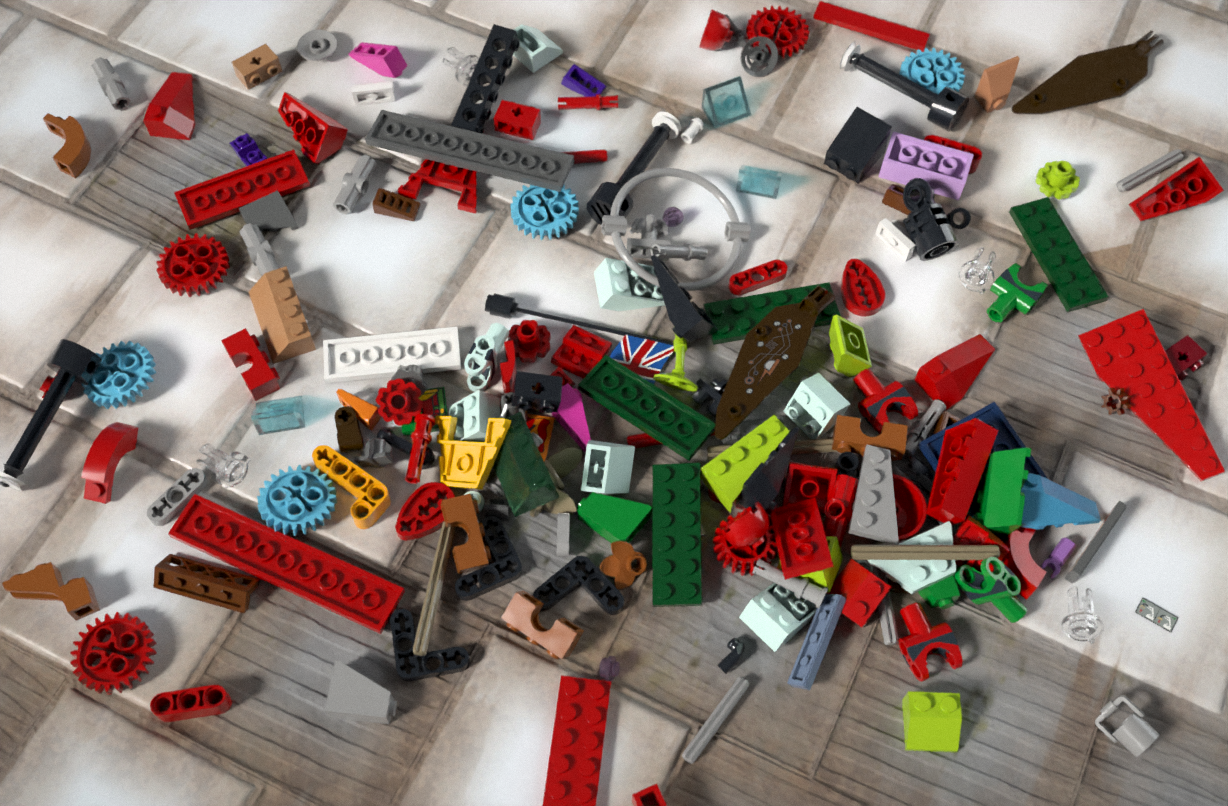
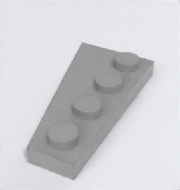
[849,445,899,545]

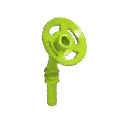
[653,334,698,392]

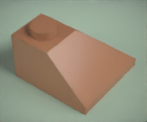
[974,56,1020,113]

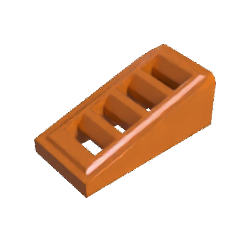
[336,389,381,431]

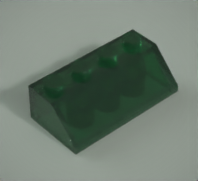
[493,412,559,517]

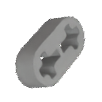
[557,513,570,557]

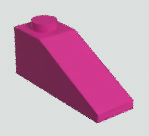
[349,42,408,78]
[551,383,591,454]

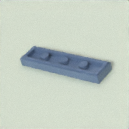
[787,593,846,690]

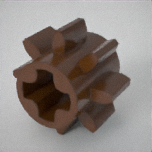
[1101,388,1132,416]

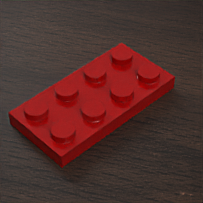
[771,498,834,580]

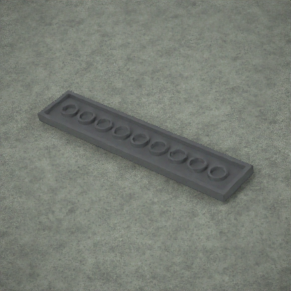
[365,110,574,192]

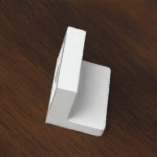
[351,81,395,106]
[876,218,917,262]

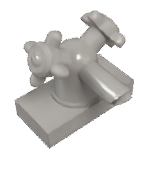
[627,214,670,260]

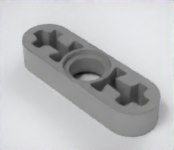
[147,468,207,526]

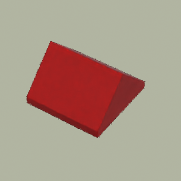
[782,462,837,514]

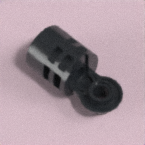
[903,178,959,261]

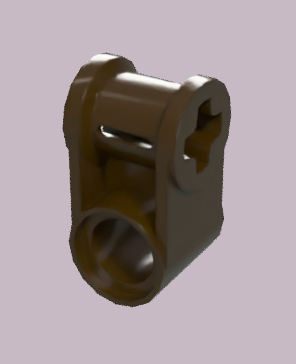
[334,406,364,454]

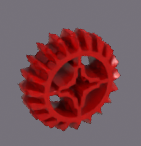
[713,512,778,576]

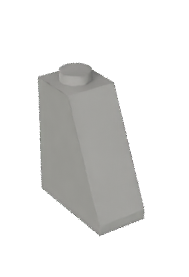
[325,661,397,724]

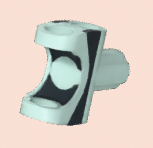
[464,323,509,392]

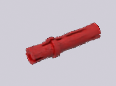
[558,94,618,110]

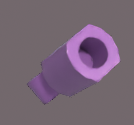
[1040,537,1076,579]

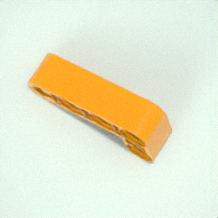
[312,445,391,529]

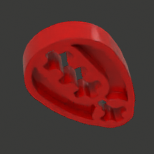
[841,259,885,317]
[395,482,455,541]

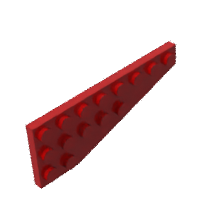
[1078,309,1225,482]

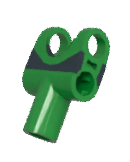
[986,263,1048,323]
[955,557,1027,623]

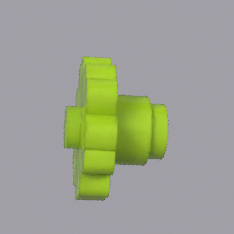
[1035,161,1080,200]

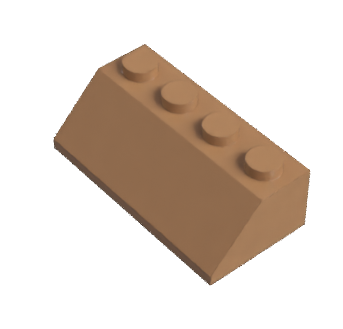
[249,266,316,364]

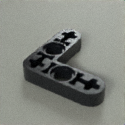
[455,516,522,601]
[533,556,624,615]
[390,609,470,681]

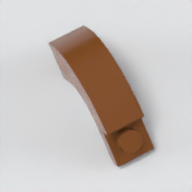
[43,113,91,179]

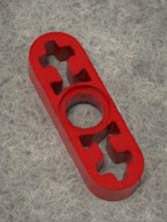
[728,260,787,296]

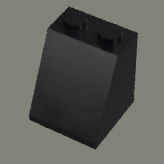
[824,107,892,183]

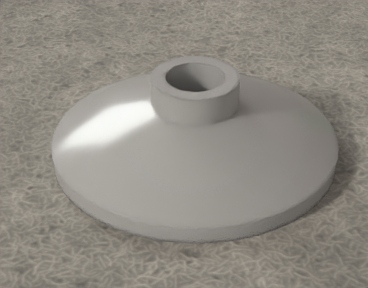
[297,30,337,61]

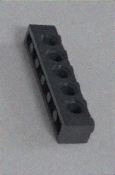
[451,24,520,134]

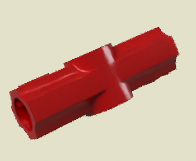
[823,474,859,549]

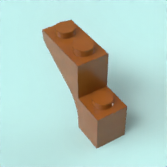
[2,562,100,621]

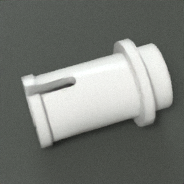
[680,118,704,144]

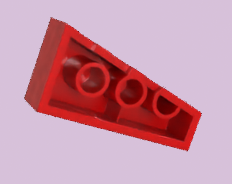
[926,418,998,525]

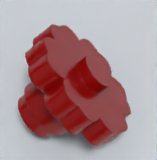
[507,320,551,363]
[376,378,424,426]

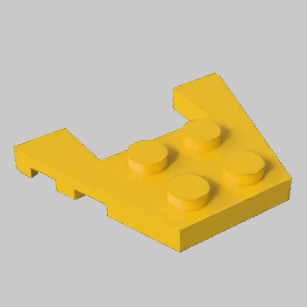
[435,416,511,490]

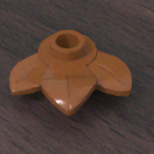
[599,541,647,589]

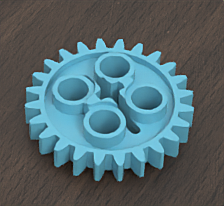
[899,48,965,95]
[510,184,579,240]
[81,341,156,409]
[257,465,337,536]

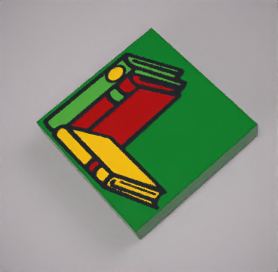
[402,387,448,436]

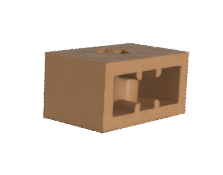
[232,43,282,90]

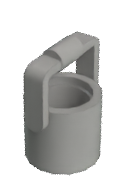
[1095,695,1160,758]

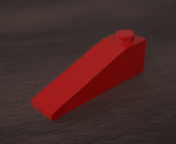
[143,72,195,140]
[278,92,348,164]
[1128,156,1224,221]
[914,334,995,412]

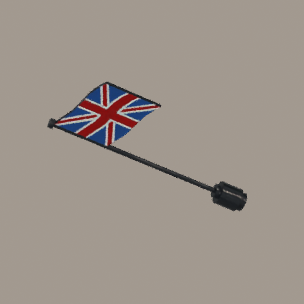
[485,293,674,385]

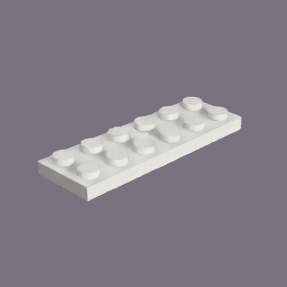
[323,327,461,383]

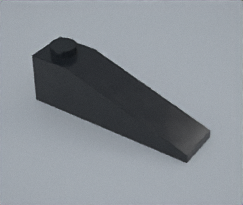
[651,254,718,342]
[739,427,799,515]

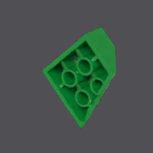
[973,448,1031,539]

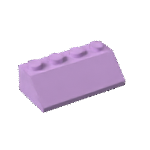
[878,132,974,200]

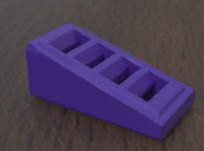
[561,64,606,97]

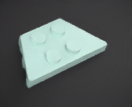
[867,521,956,594]

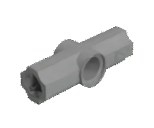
[91,57,131,111]
[333,155,377,215]
[239,223,279,276]

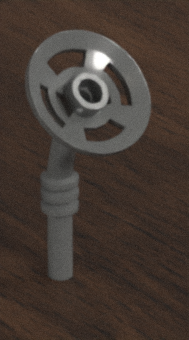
[725,14,778,77]

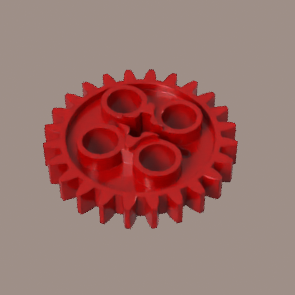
[746,6,809,59]
[156,233,230,297]
[70,612,157,695]

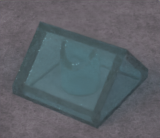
[701,76,751,128]
[736,165,782,199]
[251,395,305,435]

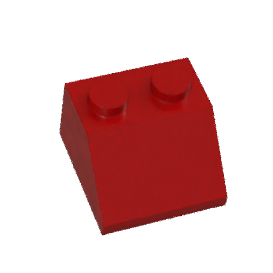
[829,559,892,628]

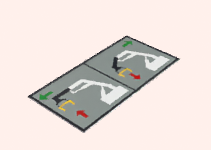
[1135,597,1178,633]

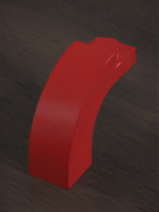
[81,422,139,504]

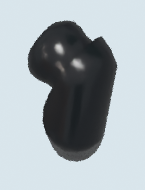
[718,638,745,674]

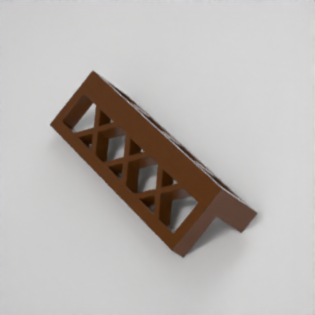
[153,554,260,613]

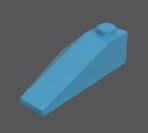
[1020,473,1101,530]

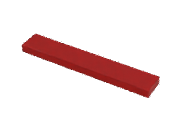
[813,1,930,52]

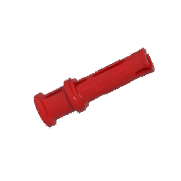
[405,414,436,484]

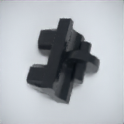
[691,378,728,418]

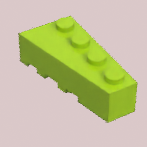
[701,415,790,513]

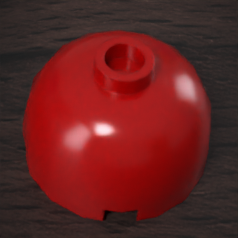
[699,9,733,51]
[719,502,769,548]

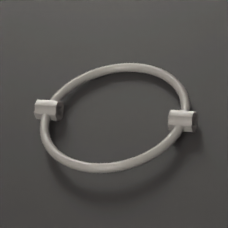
[601,168,751,291]

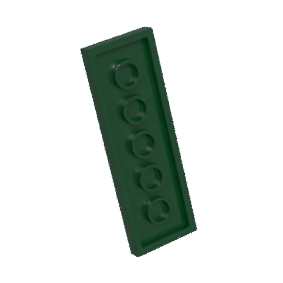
[1009,197,1109,313]
[703,282,841,345]
[578,355,716,461]
[652,463,702,607]

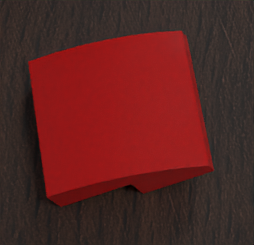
[551,325,612,379]
[500,340,517,394]
[953,516,1010,576]

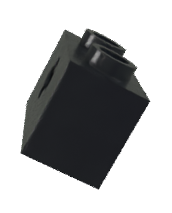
[511,371,563,413]

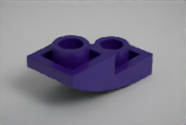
[230,133,268,166]

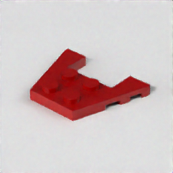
[397,159,477,214]

